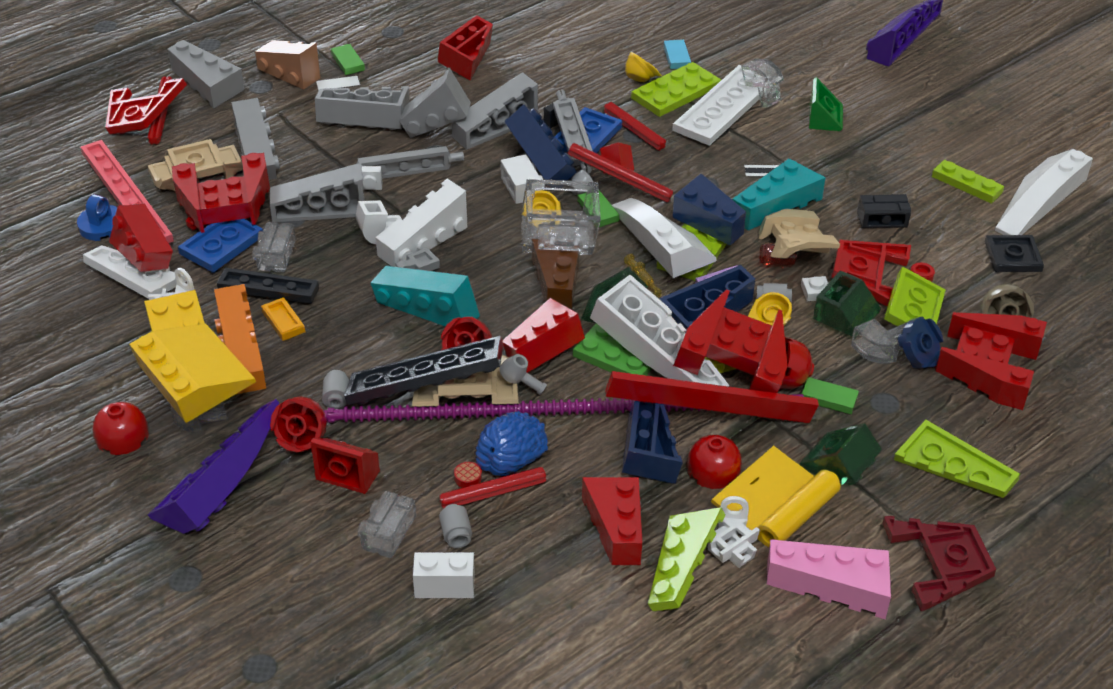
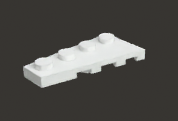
[83,245,186,298]

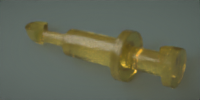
[623,254,662,297]

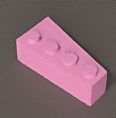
[767,540,891,620]

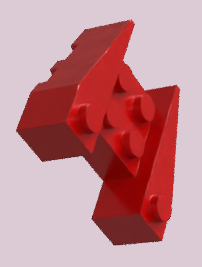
[172,153,270,233]
[673,289,787,393]
[936,312,1047,410]

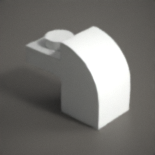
[356,200,402,244]

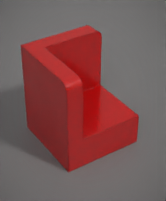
[600,142,634,174]

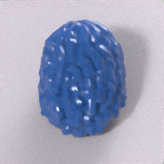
[476,411,548,476]

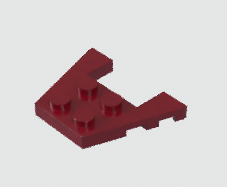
[882,516,996,611]

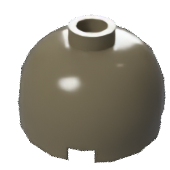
[981,284,1034,317]

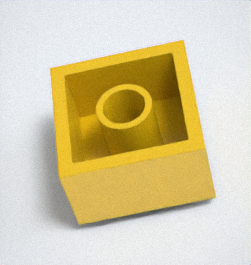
[144,290,205,331]

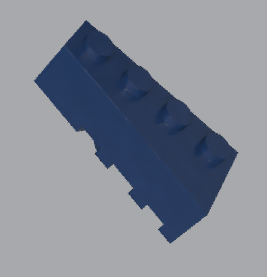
[504,104,577,190]
[659,265,755,334]

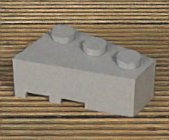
[400,68,471,138]

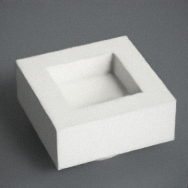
[362,166,383,190]
[801,276,832,301]

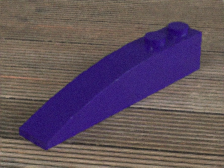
[866,0,943,67]
[148,399,279,534]

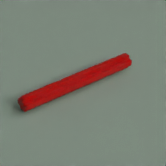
[147,76,172,145]
[568,143,673,202]

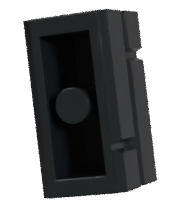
[857,194,911,228]

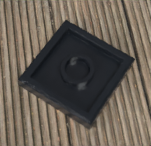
[985,235,1044,272]

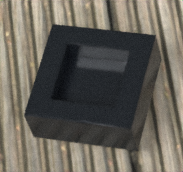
[544,100,558,129]

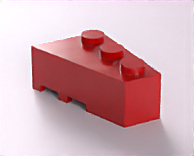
[109,203,173,272]
[502,298,585,373]
[582,477,642,565]

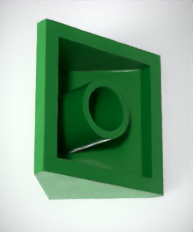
[809,77,843,131]

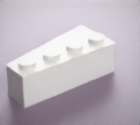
[376,178,467,267]

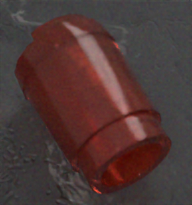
[759,243,797,266]

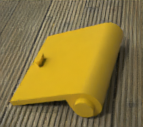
[711,446,841,548]

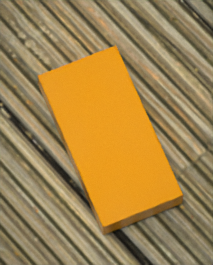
[261,297,305,341]

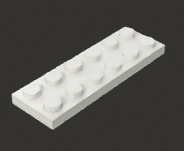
[672,65,775,146]

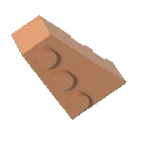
[255,40,320,90]

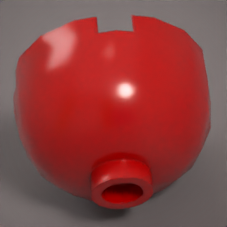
[441,316,492,350]
[780,337,814,390]
[270,396,327,452]
[93,402,149,455]
[687,434,742,489]

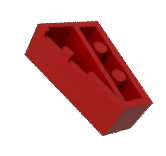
[438,15,493,80]

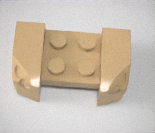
[148,139,243,191]
[758,209,840,258]
[412,355,519,406]

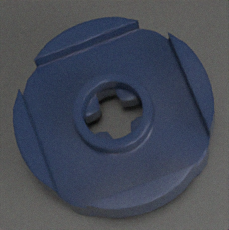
[898,317,943,369]

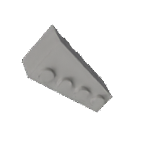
[168,40,244,108]
[452,72,538,150]
[315,86,409,130]
[231,98,280,180]
[270,163,365,223]

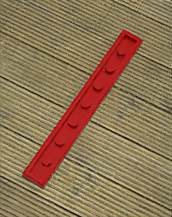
[605,371,819,423]

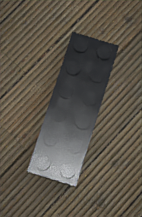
[344,336,503,405]

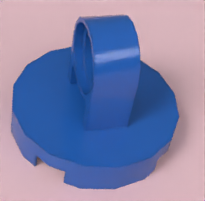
[77,194,117,241]

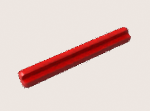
[604,102,666,151]
[439,467,546,509]

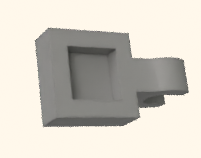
[396,248,440,271]

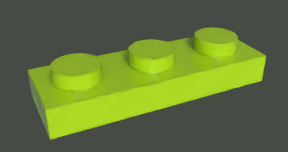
[932,160,1004,204]

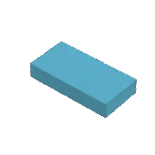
[664,40,691,69]

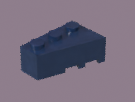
[673,174,746,246]
[622,400,683,484]

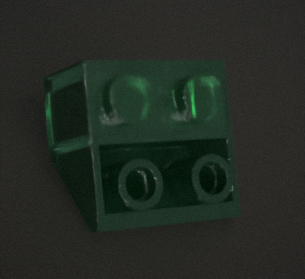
[813,270,881,339]

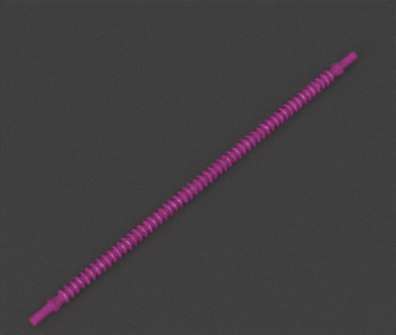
[324,394,804,423]

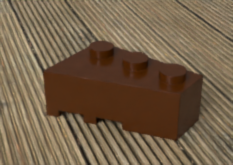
[532,239,580,310]

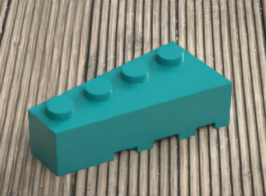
[732,159,826,231]
[371,266,480,327]

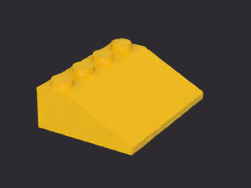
[129,324,256,423]

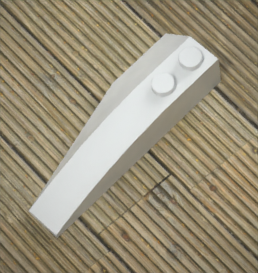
[995,149,1093,235]
[612,198,716,278]
[590,275,729,387]

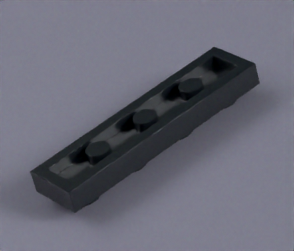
[217,268,319,304]

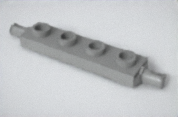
[553,89,592,174]
[356,146,464,179]

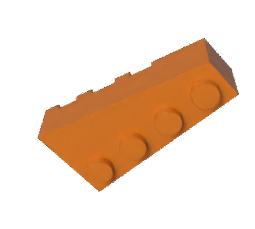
[214,284,266,395]

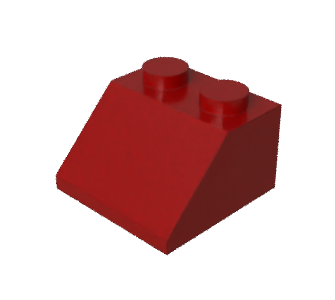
[310,438,380,494]

